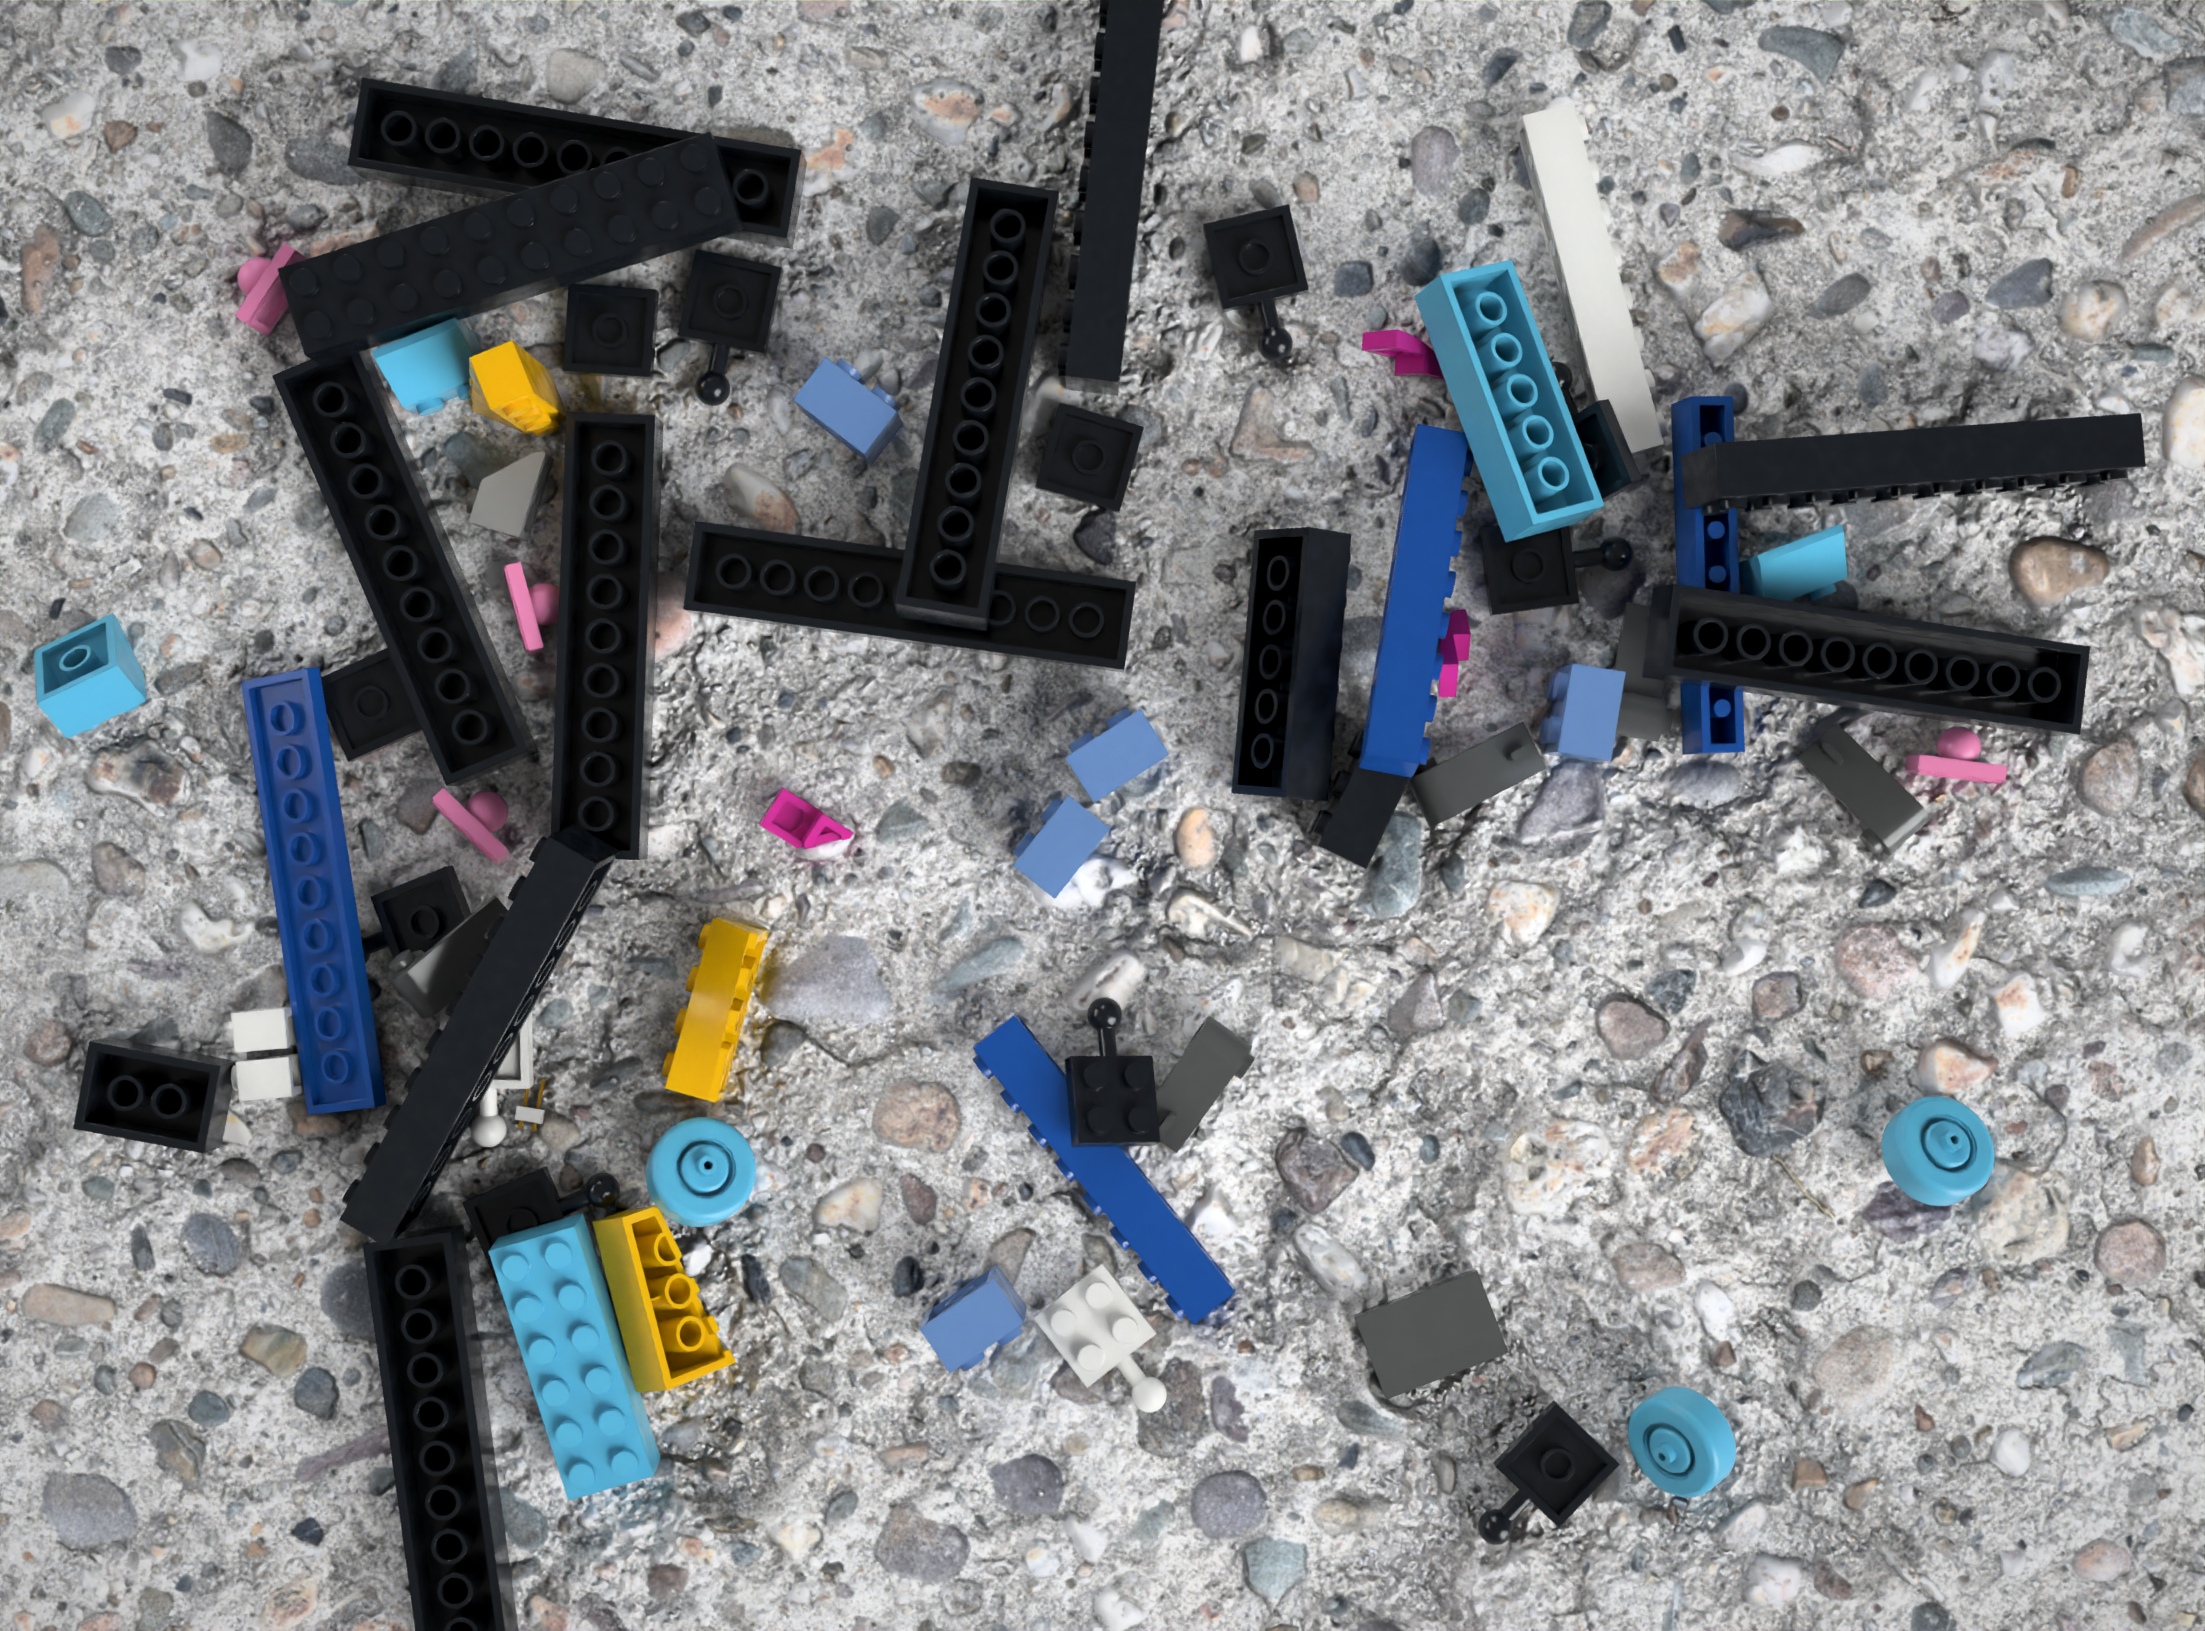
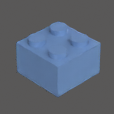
[793,357,903,466]
[1539,663,1626,762]
[1065,707,1169,803]
[1012,795,1111,899]
[920,1264,1027,1373]

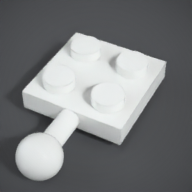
[440,1005,533,1147]
[1034,1262,1167,1413]

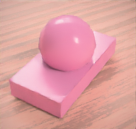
[235,243,308,336]
[504,562,560,656]
[1905,726,2008,784]
[432,788,510,865]

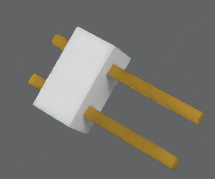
[514,1079,546,1131]

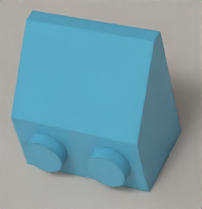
[372,318,483,416]
[1739,524,1848,602]
[34,613,147,739]

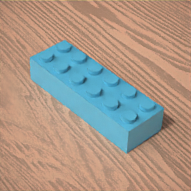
[1414,260,1605,542]
[488,1213,661,1501]

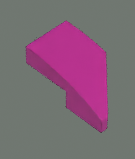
[1362,329,1445,379]
[1437,609,1471,698]
[759,787,854,849]

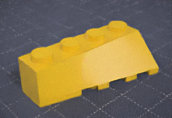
[469,340,566,437]
[662,917,769,1103]
[592,1206,736,1392]

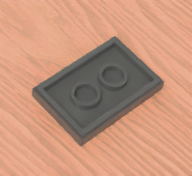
[1353,1268,1509,1400]

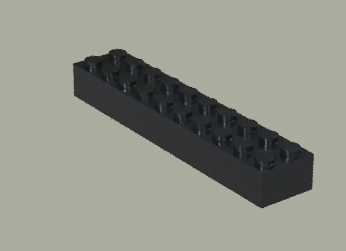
[1058,0,1164,396]
[348,77,807,249]
[278,131,745,364]
[895,177,1059,631]
[272,349,539,786]
[550,412,664,860]
[1681,413,2146,516]
[683,521,1136,673]
[1642,584,2090,736]
[339,824,620,1247]
[363,1224,519,1631]

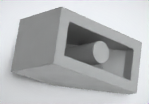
[467,451,554,542]

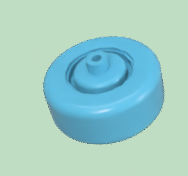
[1881,1096,1995,1206]
[646,1117,756,1227]
[1628,1386,1736,1498]

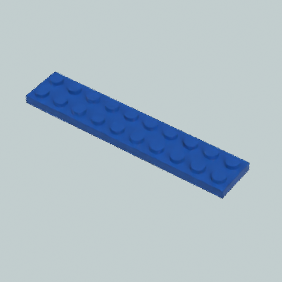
[241,667,387,1115]

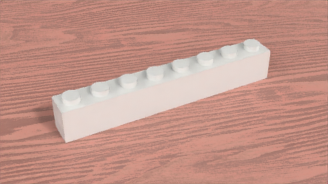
[1516,102,1667,456]

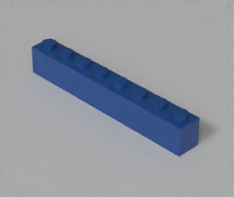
[1671,396,1745,755]
[1359,424,1474,778]
[973,1012,1235,1324]

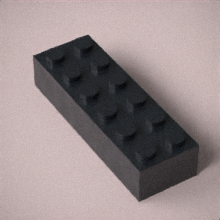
[1231,527,1351,801]

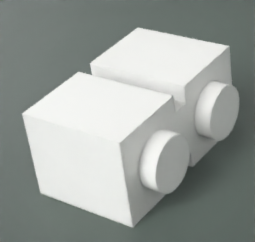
[227,1006,304,1101]

